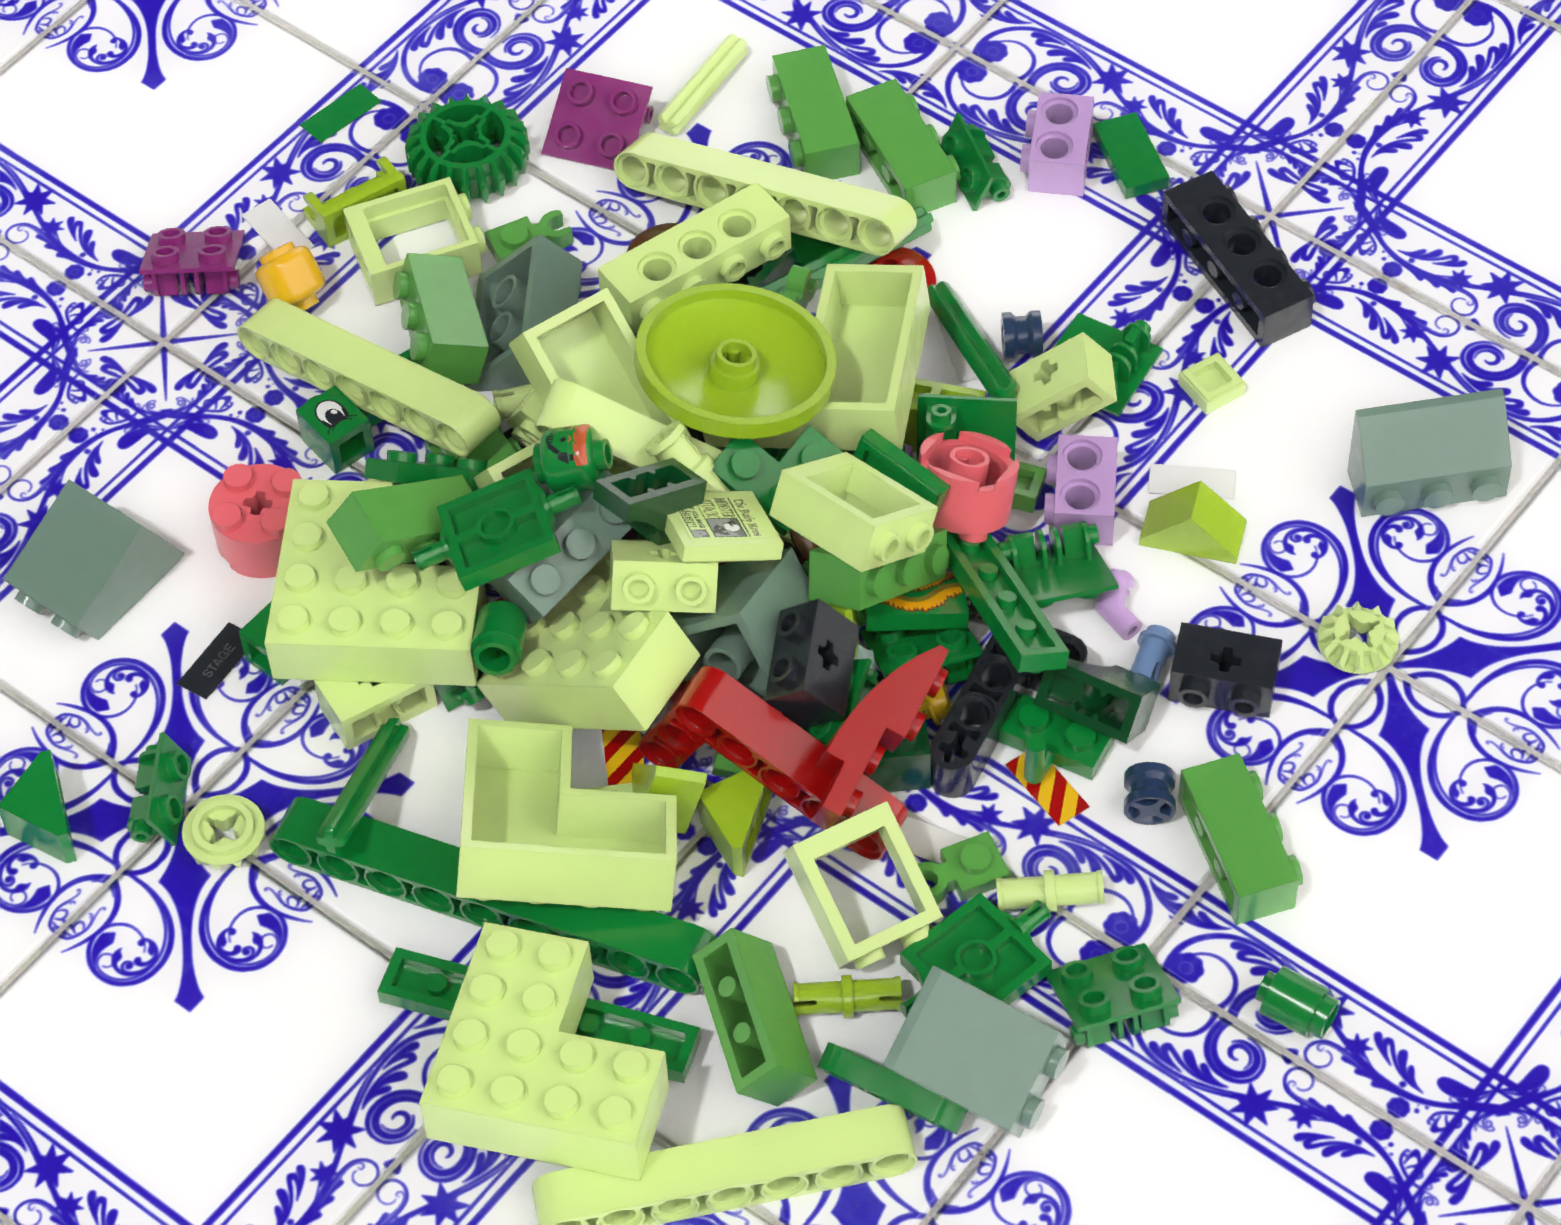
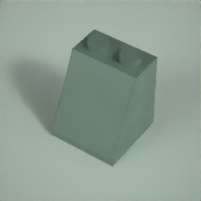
[3,479,184,640]
[672,547,812,700]
[883,965,1070,1138]

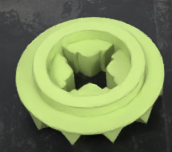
[1317,601,1400,674]
[182,794,266,871]

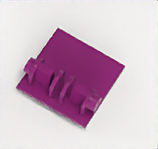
[541,68,654,171]
[139,226,245,296]

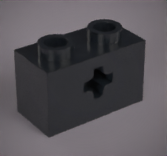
[764,598,859,729]
[1168,622,1283,718]

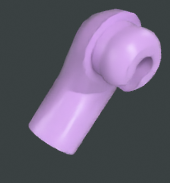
[1095,568,1142,641]

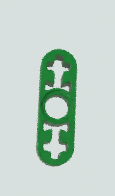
[816,1042,968,1135]

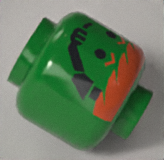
[533,424,613,493]

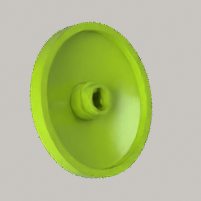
[634,283,837,439]

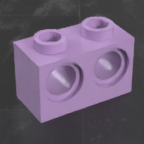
[1020,92,1094,196]
[1044,434,1118,546]

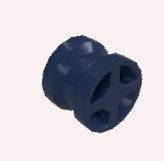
[1000,310,1043,360]
[1124,762,1176,825]

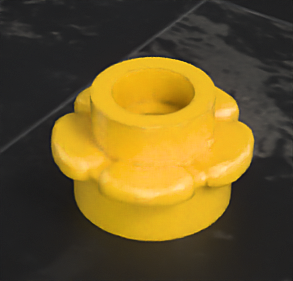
[919,683,952,726]

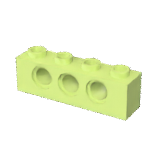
[598,182,791,335]

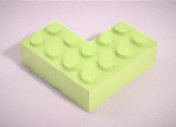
[703,264,930,450]
[473,287,691,489]
[264,479,487,686]
[476,539,700,731]
[456,718,677,912]
[419,922,669,1181]

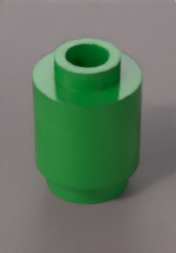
[471,601,528,676]
[1255,966,1341,1039]

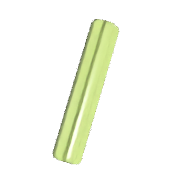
[658,34,748,135]

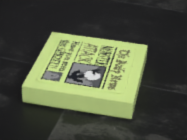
[665,491,784,563]

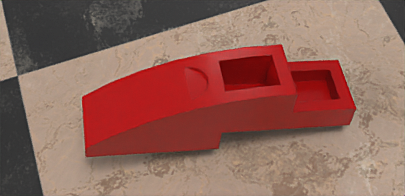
[810,645,949,829]

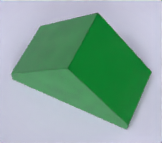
[0,750,77,864]

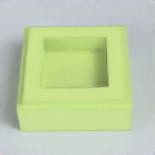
[1178,352,1246,415]

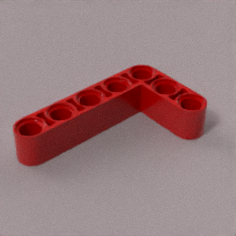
[638,666,908,860]

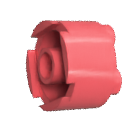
[918,431,1020,543]
[208,463,301,578]

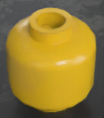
[255,241,326,310]

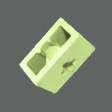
[1009,332,1117,442]
[609,540,718,613]
[314,680,438,750]

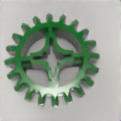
[405,93,530,203]

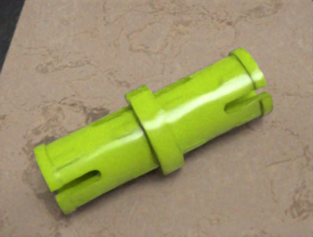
[793,975,902,1018]

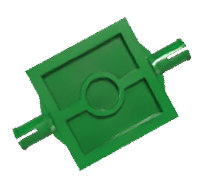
[412,467,583,592]
[900,892,1052,1017]

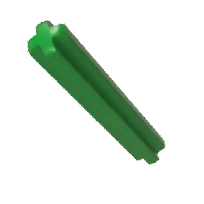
[927,281,1017,399]
[316,718,410,853]

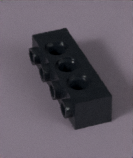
[1161,170,1315,348]

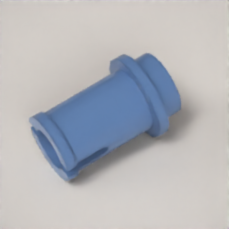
[1130,624,1176,683]

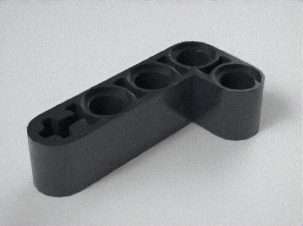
[930,627,1088,798]

